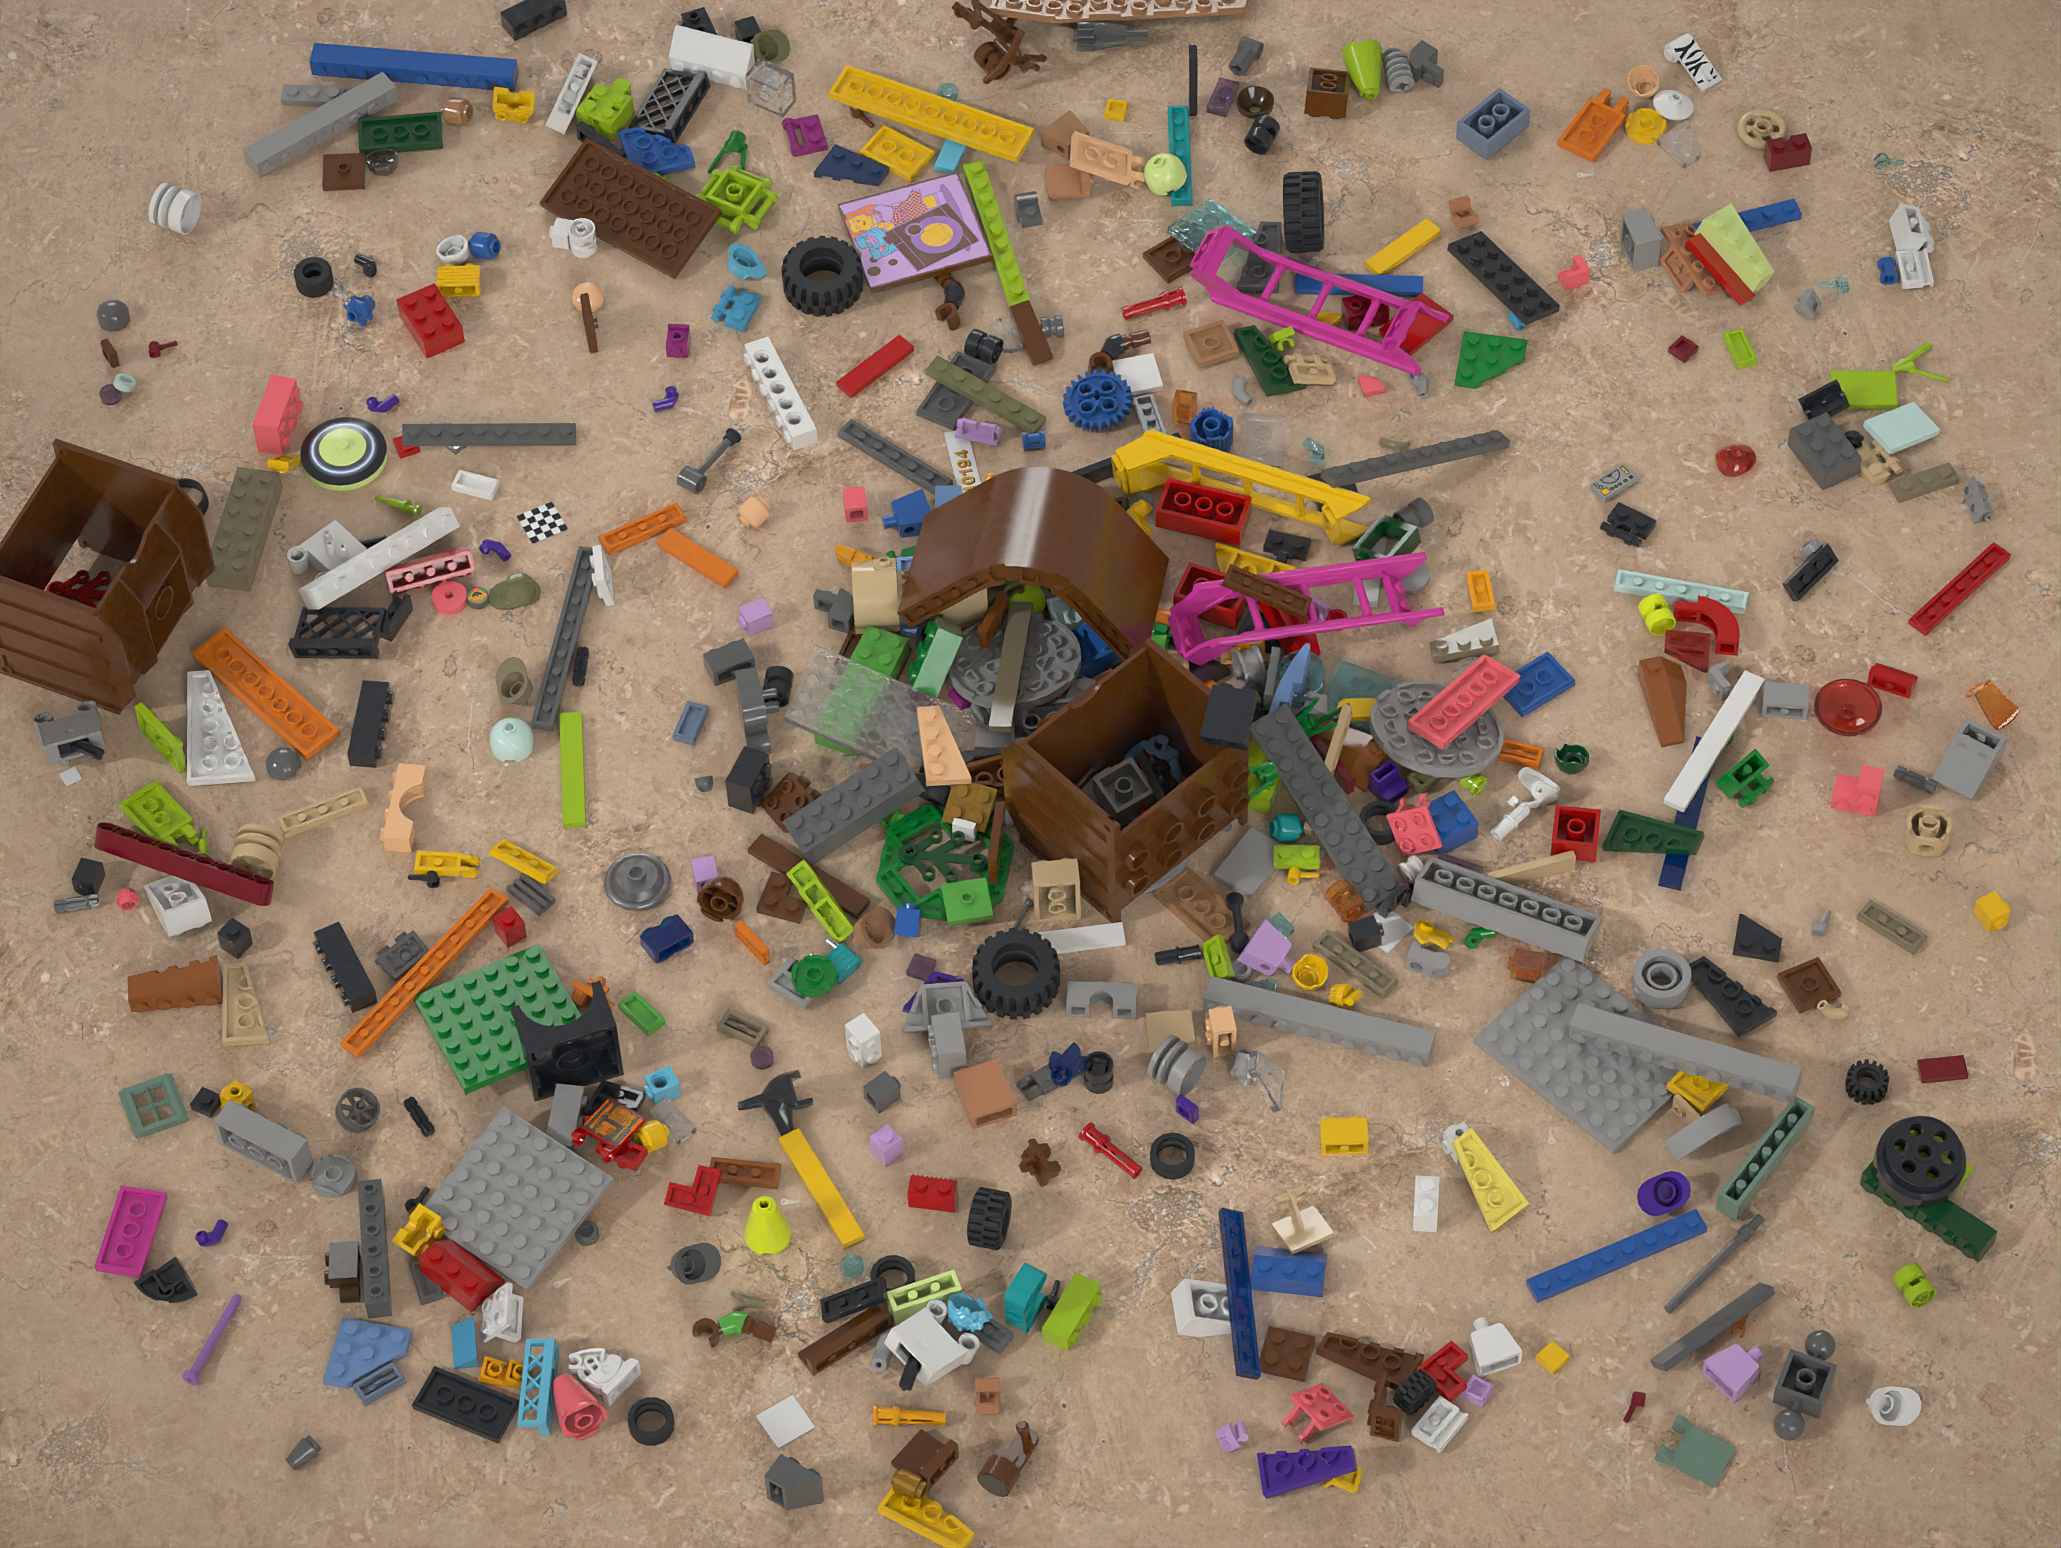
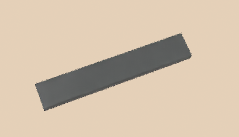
[838,419,953,495]
[1650,1282,1775,1372]

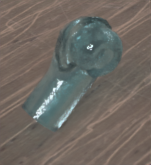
[1303,437,1325,465]

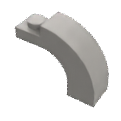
[1664,1103,1743,1161]

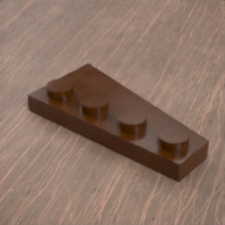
[1316,1332,1424,1391]

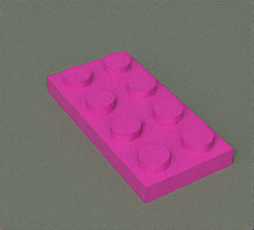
[95,1185,168,1278]

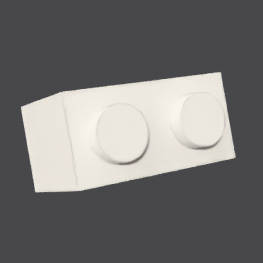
[1413,1175,1439,1232]

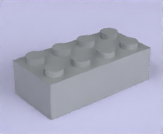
[214,1100,313,1185]

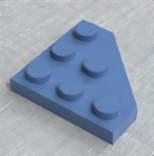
[323,1318,413,1389]

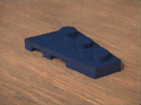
[814,144,889,187]

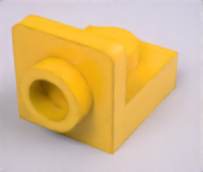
[1321,1467,1363,1494]

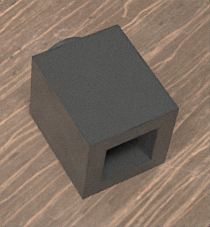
[863,1071,901,1113]

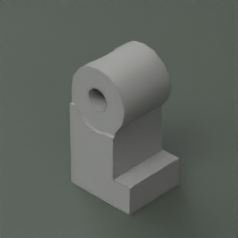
[1405,939,1450,979]

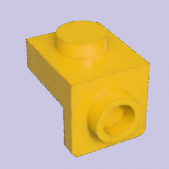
[1126,499,1154,536]

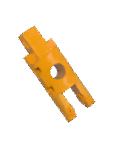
[835,544,878,568]

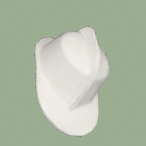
[1865,1386,1921,1426]

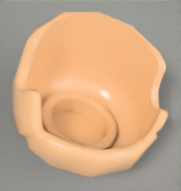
[1627,65,1660,99]
[571,282,604,312]

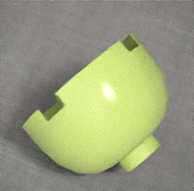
[1144,153,1187,195]

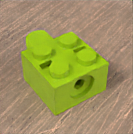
[576,78,635,141]

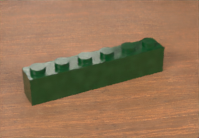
[1860,1161,1997,1262]

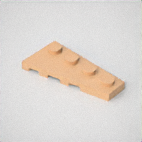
[917,706,972,786]

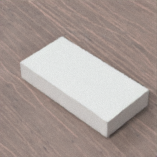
[451,469,500,501]

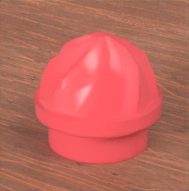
[116,887,139,911]

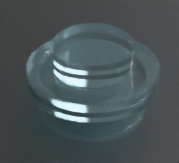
[938,83,959,101]

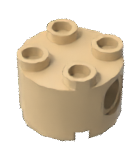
[1904,804,1952,857]

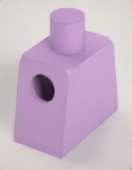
[1237,919,1296,976]
[1702,1344,1763,1403]

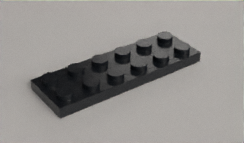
[1447,231,1560,325]

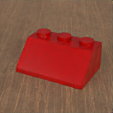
[419,1239,505,1313]

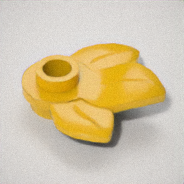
[1414,920,1455,950]

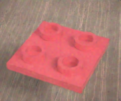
[1386,793,1443,857]
[1282,1383,1354,1444]

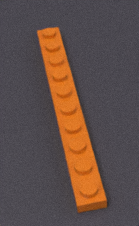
[340,887,509,1059]

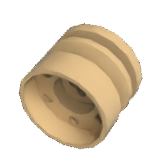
[229,823,284,879]

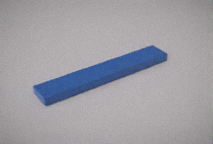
[1295,273,1423,297]

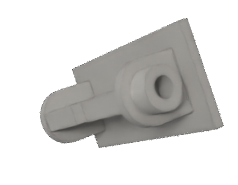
[1962,476,1994,524]

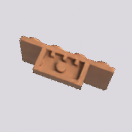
[1660,223,1727,296]

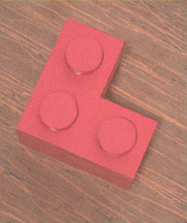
[1831,765,1885,817]

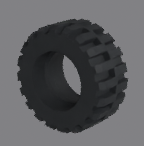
[1283,171,1325,253]
[782,236,863,317]
[972,928,1060,1020]

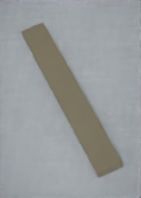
[988,602,1033,732]

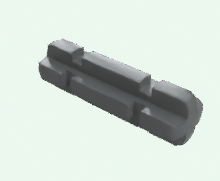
[1893,765,1937,794]
[54,894,99,913]

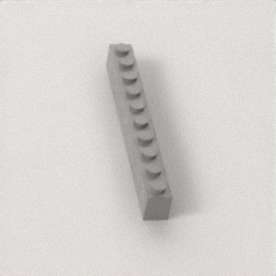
[1203,976,1435,1067]
[1569,1003,1802,1104]

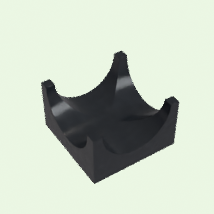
[510,981,624,1102]

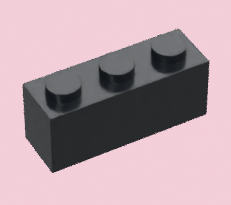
[500,0,567,41]

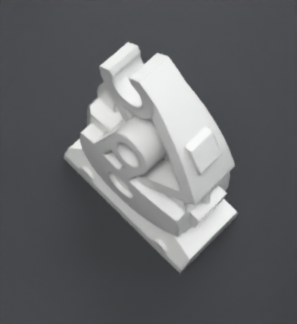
[569,1348,641,1407]

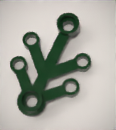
[898,828,987,883]

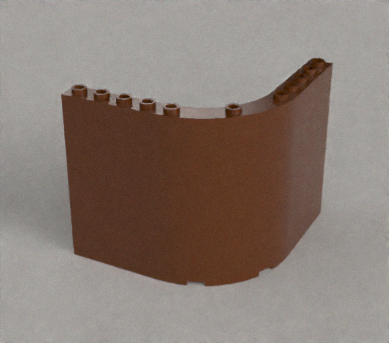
[897,467,1169,662]

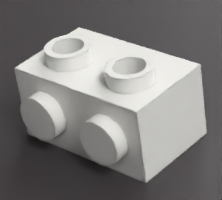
[845,1013,882,1068]

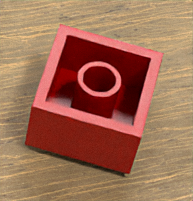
[1550,805,1601,862]

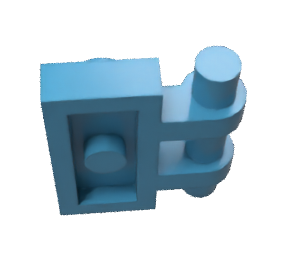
[711,285,762,332]

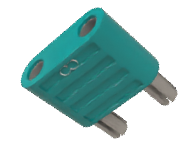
[810,937,863,984]

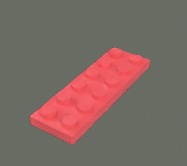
[1406,654,1521,749]

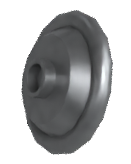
[604,853,672,911]

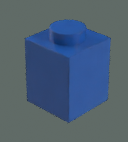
[894,903,923,937]

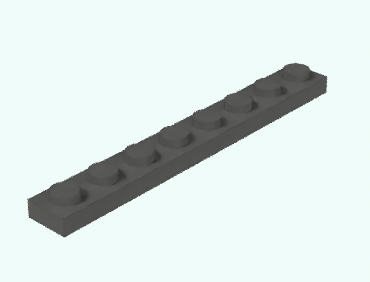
[402,423,576,446]

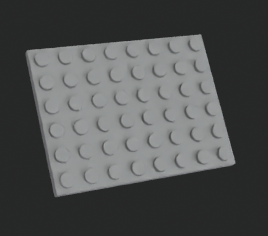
[1474,956,1680,1154]

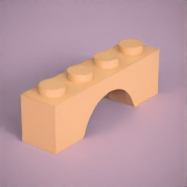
[380,763,428,853]

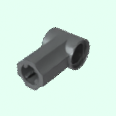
[1229,36,1264,76]

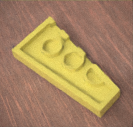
[1452,1128,1529,1232]

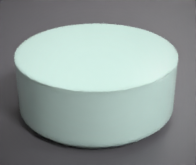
[113,374,136,392]

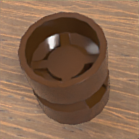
[974,41,1012,80]

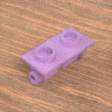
[955,417,1002,446]

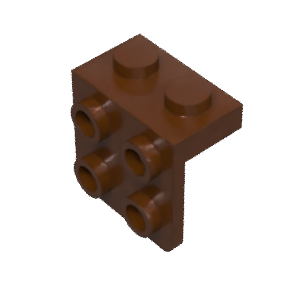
[761,772,822,833]

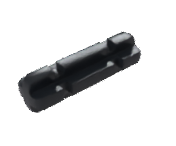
[572,646,589,687]
[404,1097,435,1137]

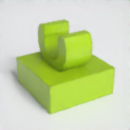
[1267,326,1295,352]

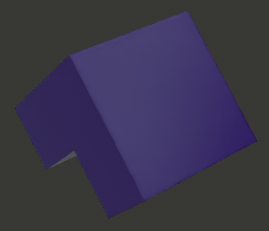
[1369,759,1409,804]

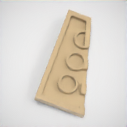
[222,962,269,1047]

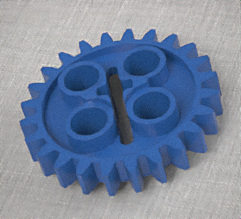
[1063,369,1133,433]

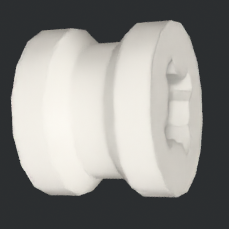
[1397,855,1424,883]

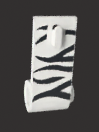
[1664,34,1722,92]

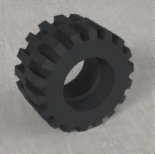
[967,1187,1012,1251]

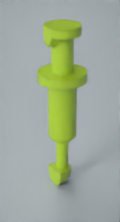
[374,495,422,516]
[198,828,211,858]

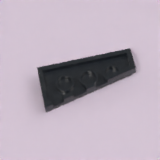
[1689,956,1777,1038]

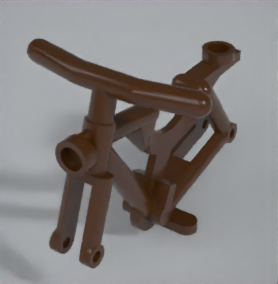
[951,0,1047,84]

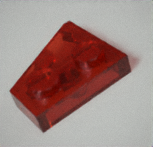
[1664,630,1710,673]

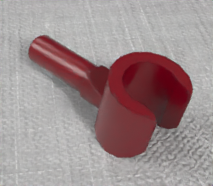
[149,340,177,358]
[1623,1391,1646,1423]

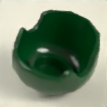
[1554,744,1590,775]

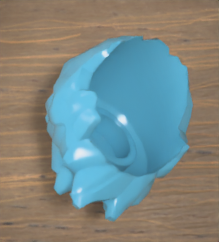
[947,1292,993,1332]

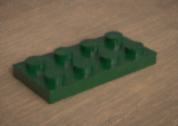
[358,112,443,155]

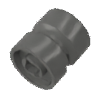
[1392,498,1434,528]

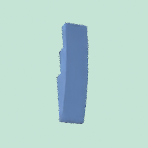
[1269,643,1311,713]

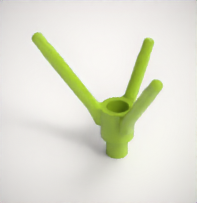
[1891,342,1950,383]

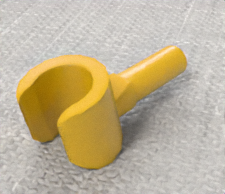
[1287,867,1319,885]

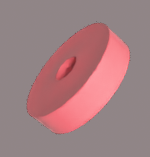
[431,581,467,615]

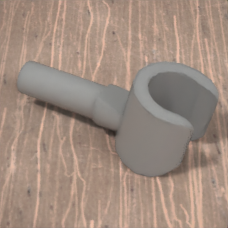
[1812,910,1831,937]

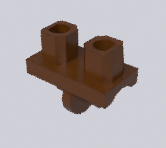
[1019,1138,1061,1187]

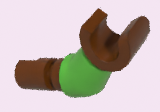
[692,1311,777,1349]

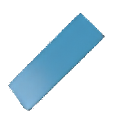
[451,1317,479,1369]

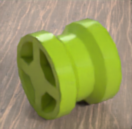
[1460,773,1488,796]

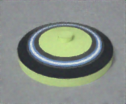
[300,417,388,491]

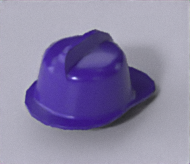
[1637,1171,1691,1216]

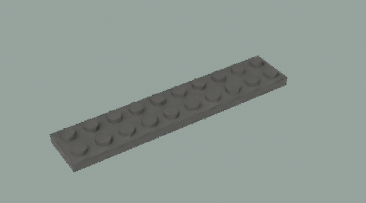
[1250,704,1402,914]

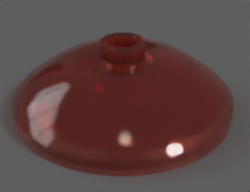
[1814,679,1882,736]

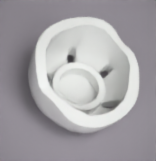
[436,235,470,266]

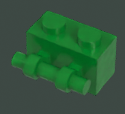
[1715,748,1774,808]

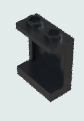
[1200,683,1261,751]

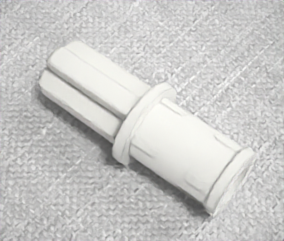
[1490,803,1530,841]

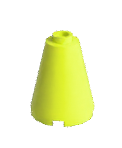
[744,1196,791,1255]

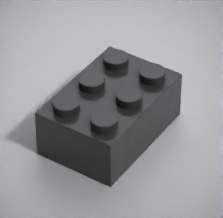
[1787,412,1862,490]

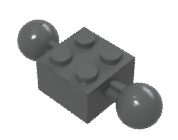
[1773,1330,1837,1441]

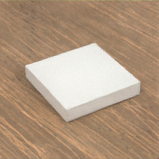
[1112,353,1163,396]

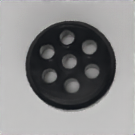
[1873,1116,1966,1208]

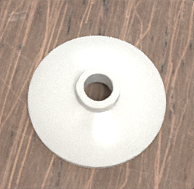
[1653,90,1694,120]

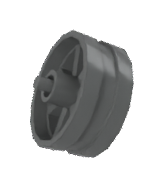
[335,1088,380,1133]

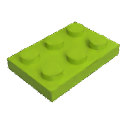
[134,702,187,774]

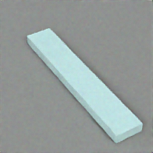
[1614,569,1749,614]

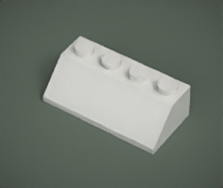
[669,25,756,90]

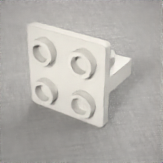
[480,1282,523,1343]

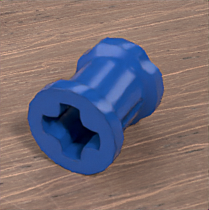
[1877,257,1898,285]
[1022,430,1046,451]

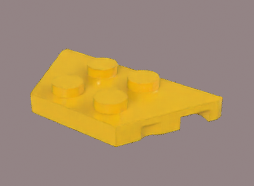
[1215,543,1296,575]

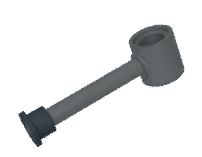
[677,428,741,495]

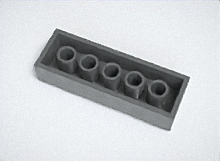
[783,747,925,864]

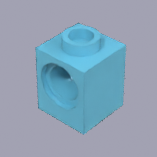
[643,1065,681,1106]

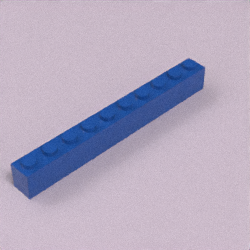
[309,43,519,92]

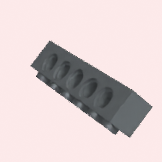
[358,1179,392,1319]

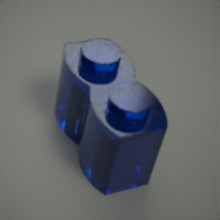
[640,914,694,964]

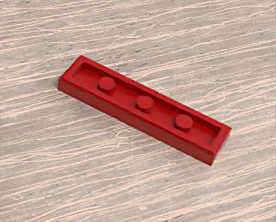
[1685,233,1756,306]
[836,335,914,398]

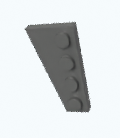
[1236,221,1282,293]

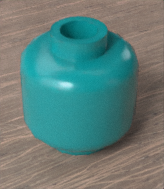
[1268,813,1304,843]

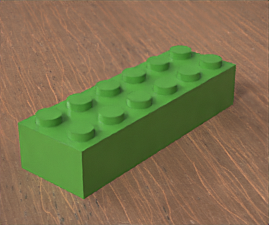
[813,625,910,757]

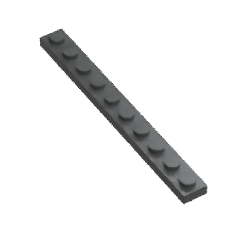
[1321,430,1510,488]
[531,546,595,731]

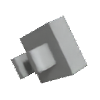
[1793,288,1822,319]

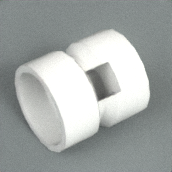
[568,218,598,258]

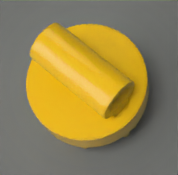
[1329,983,1363,1010]

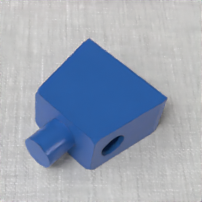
[881,489,931,538]

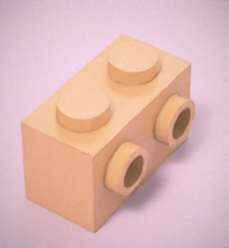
[1205,1006,1237,1058]

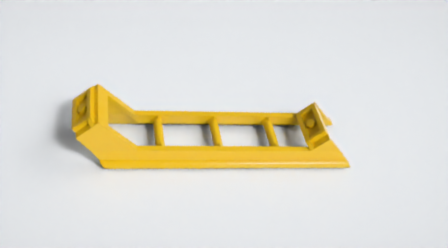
[1111,429,1371,547]

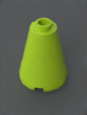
[1341,39,1382,100]

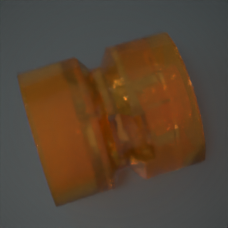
[1325,879,1367,923]

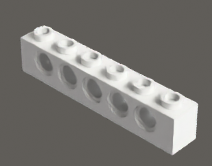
[743,337,818,451]

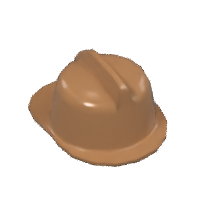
[852,906,895,949]

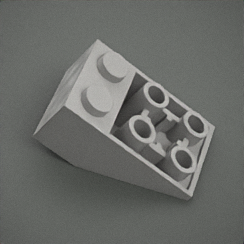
[1932,718,2007,801]

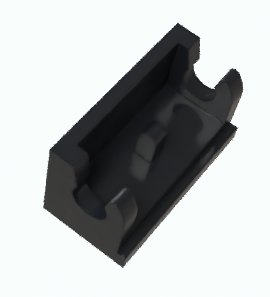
[1798,379,1850,420]
[372,591,413,642]

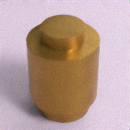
[890,1468,929,1500]

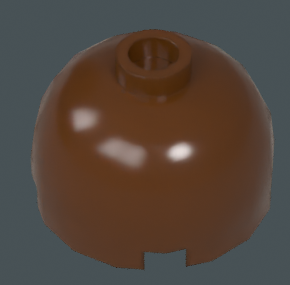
[697,876,744,922]

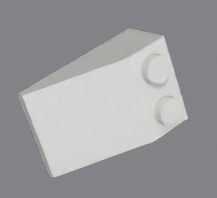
[143,875,212,937]
[1171,1278,1254,1337]

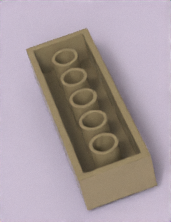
[206,467,283,592]

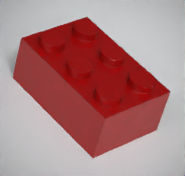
[396,283,465,359]
[1173,562,1248,630]

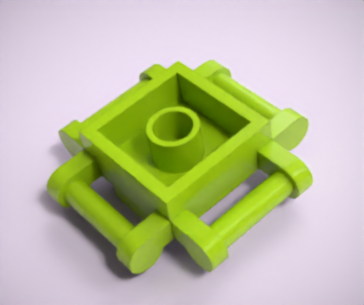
[695,164,778,234]

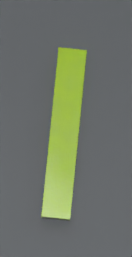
[559,712,586,828]

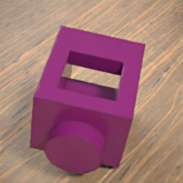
[666,323,691,358]

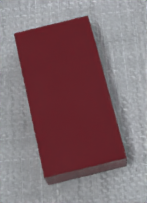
[1917,1055,1968,1084]

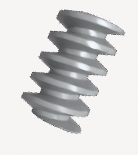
[1382,48,1414,93]

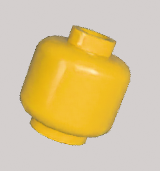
[633,1119,669,1153]

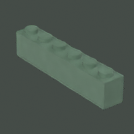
[1716,1096,1815,1221]

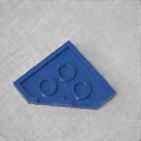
[618,127,695,176]

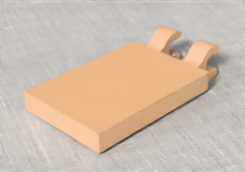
[1069,131,1146,189]

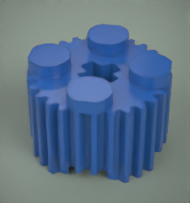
[1190,407,1233,453]

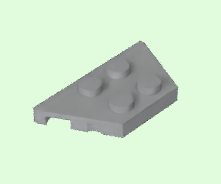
[902,981,992,1034]

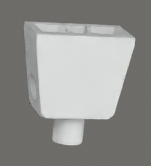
[1469,1317,1522,1378]

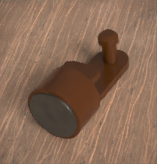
[977,1421,1039,1497]

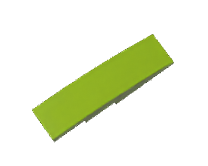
[786,859,854,944]

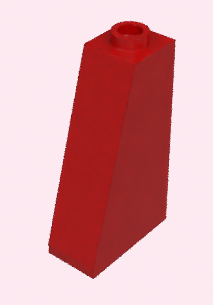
[1257,589,1321,667]

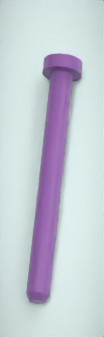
[182,1294,242,1385]

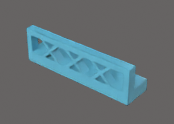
[517,1338,559,1435]

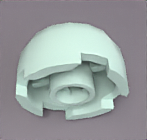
[489,717,534,762]

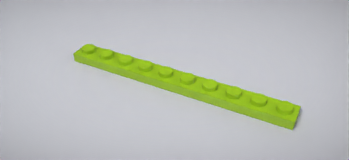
[963,161,1033,322]

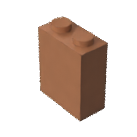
[953,1058,1017,1129]

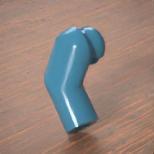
[1508,310,1526,332]

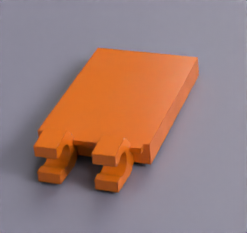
[1557,88,1629,163]

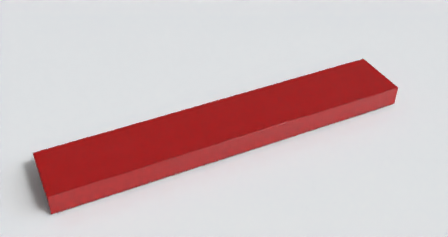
[1908,542,2011,636]

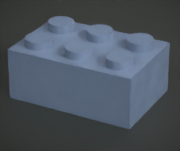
[1456,88,1530,160]

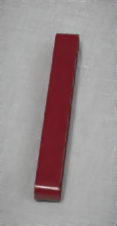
[94,822,274,906]

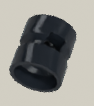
[1244,115,1280,155]
[964,328,1004,365]
[762,666,794,708]
[1083,1051,1114,1094]

